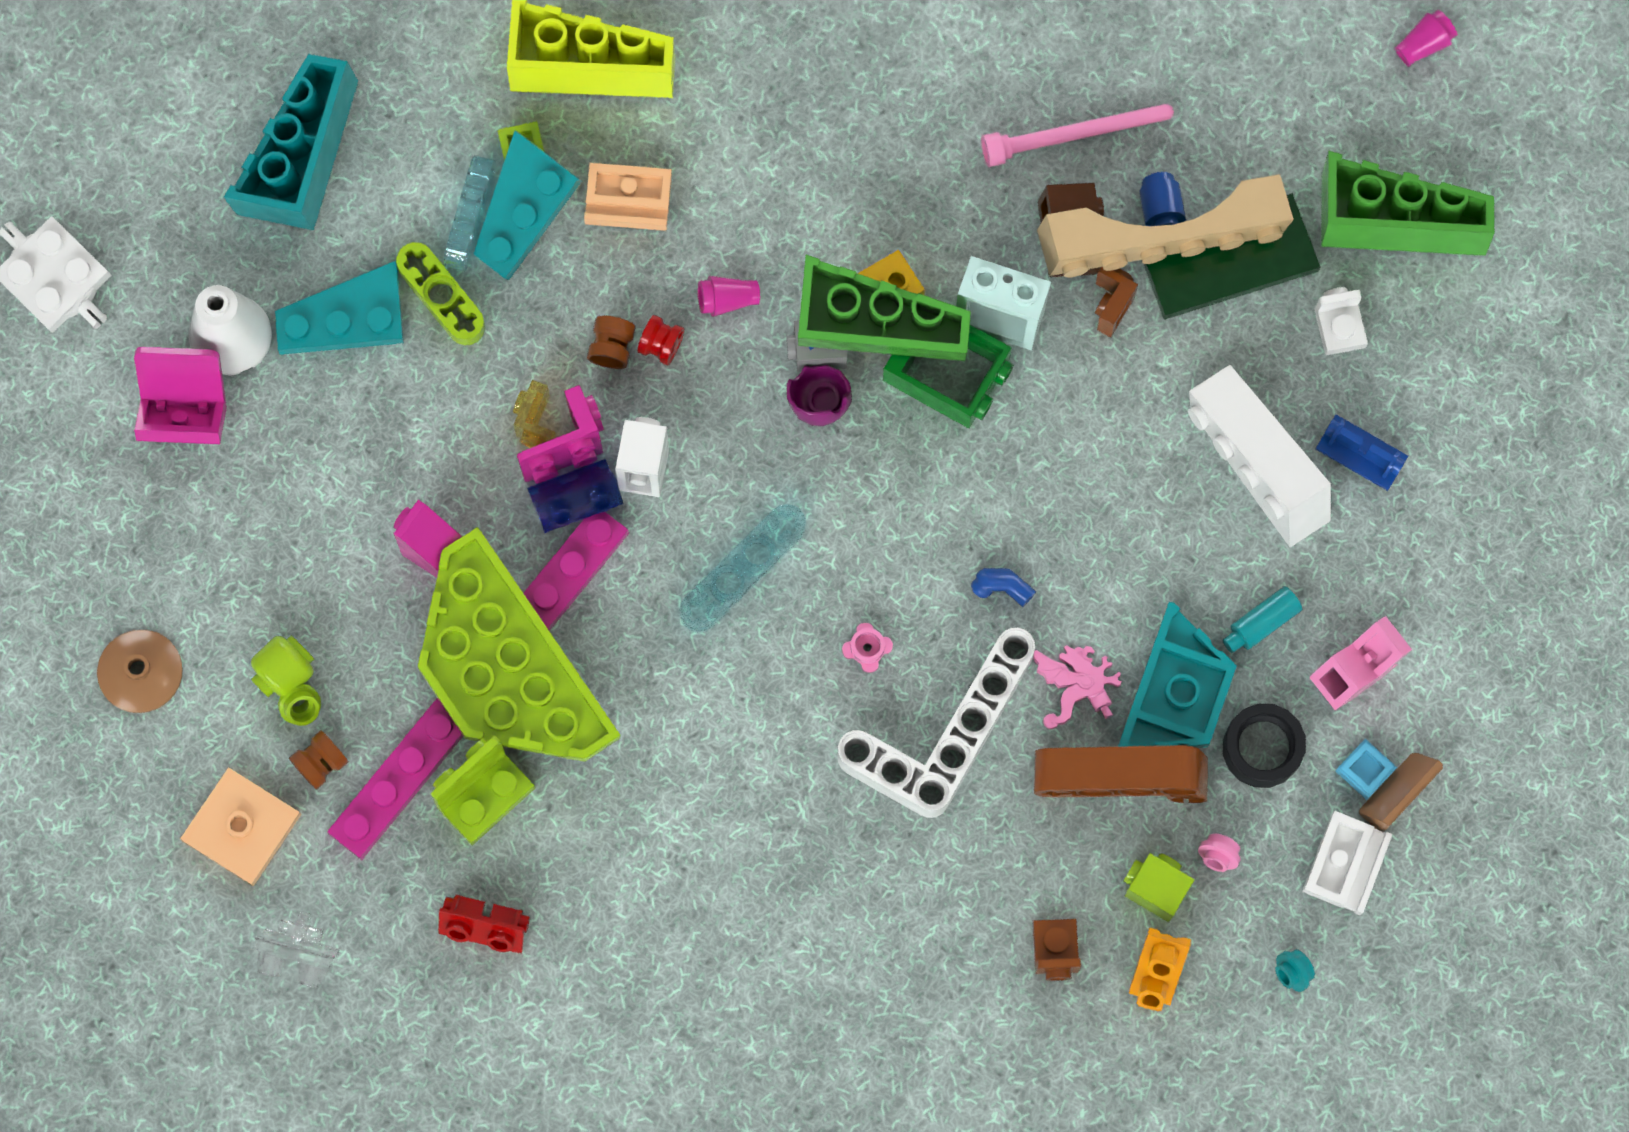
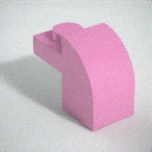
[1309,616,1412,710]

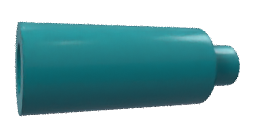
[1222,586,1303,653]

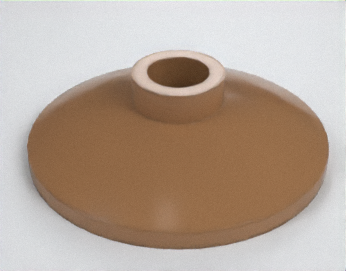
[97,630,183,713]

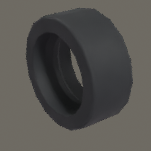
[1223,703,1306,788]

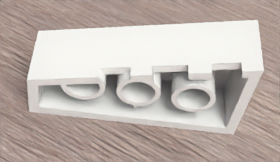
[1188,365,1331,547]

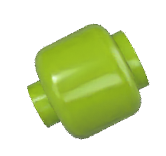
[251,635,314,698]

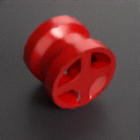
[637,315,685,366]

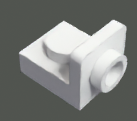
[1314,287,1368,356]

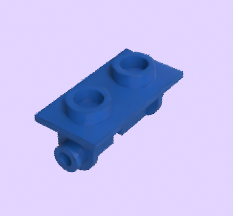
[1315,414,1408,491]

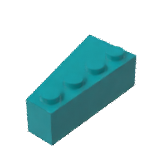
[224,54,359,231]

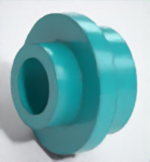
[1275,949,1315,992]

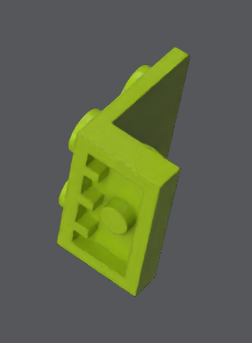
[431,736,535,846]

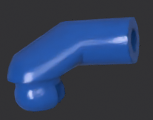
[971,568,1036,607]

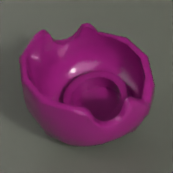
[787,365,852,426]

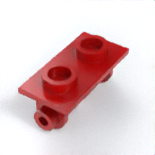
[438,894,530,954]

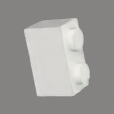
[616,417,669,497]

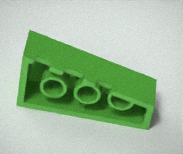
[1321,150,1495,256]
[798,254,971,361]

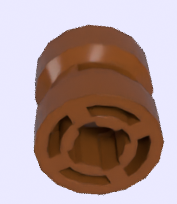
[587,315,636,369]
[288,730,349,790]

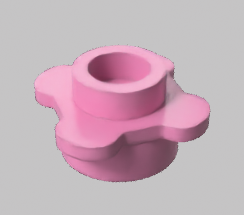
[842,623,893,673]

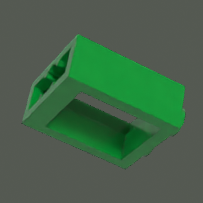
[883,325,1014,429]

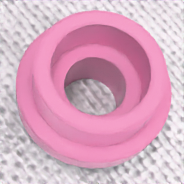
[1198,834,1241,872]

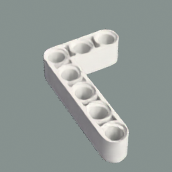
[837,628,1035,818]

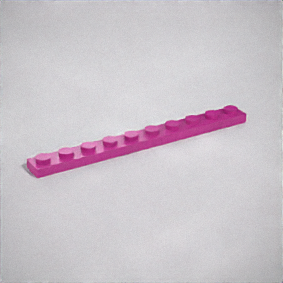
[327,505,629,860]

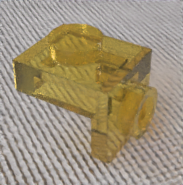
[513,380,557,448]

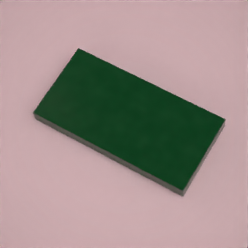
[1143,193,1321,320]

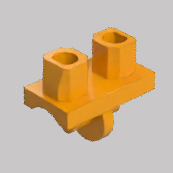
[1129,927,1191,1011]

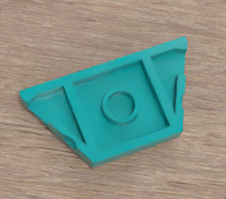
[1118,601,1237,748]

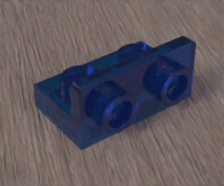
[527,459,624,533]

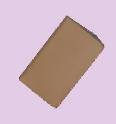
[1359,753,1444,832]

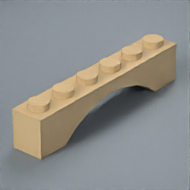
[1037,174,1294,278]

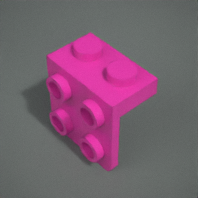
[134,347,227,444]
[517,385,604,484]

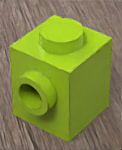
[1123,853,1195,922]

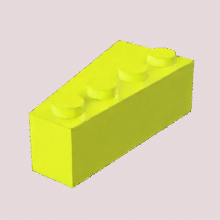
[507,0,675,98]

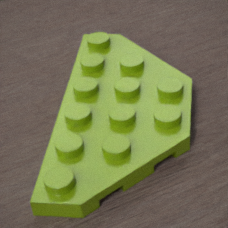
[418,527,621,762]

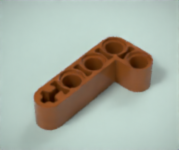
[1034,745,1208,803]

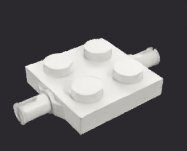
[0,216,112,333]

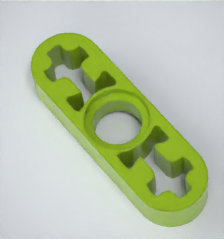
[396,242,485,345]

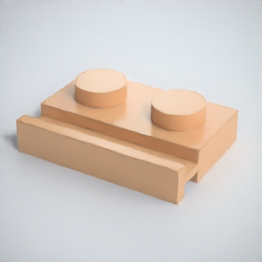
[584,163,672,231]

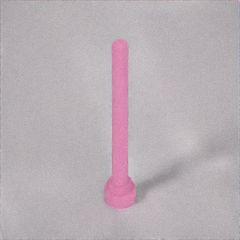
[981,104,1174,167]

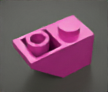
[393,500,462,578]

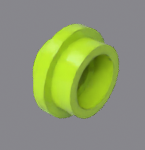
[278,684,321,726]

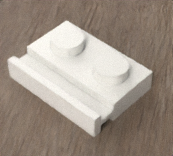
[1302,811,1393,915]

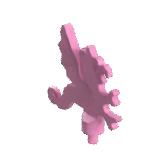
[1033,645,1121,729]

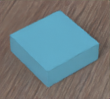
[1335,739,1397,800]

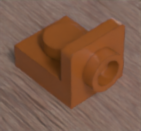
[1095,267,1138,338]
[1032,919,1081,981]

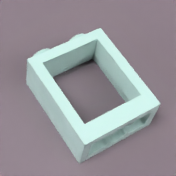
[956,256,1051,351]

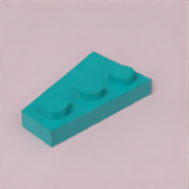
[473,131,582,280]
[275,261,404,355]

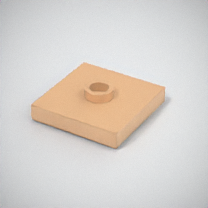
[180,767,301,887]

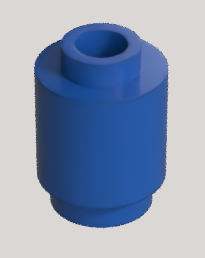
[1139,172,1186,226]

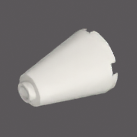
[189,285,272,376]

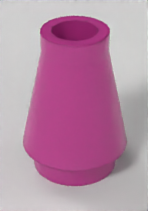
[1394,10,1457,67]
[697,276,760,317]

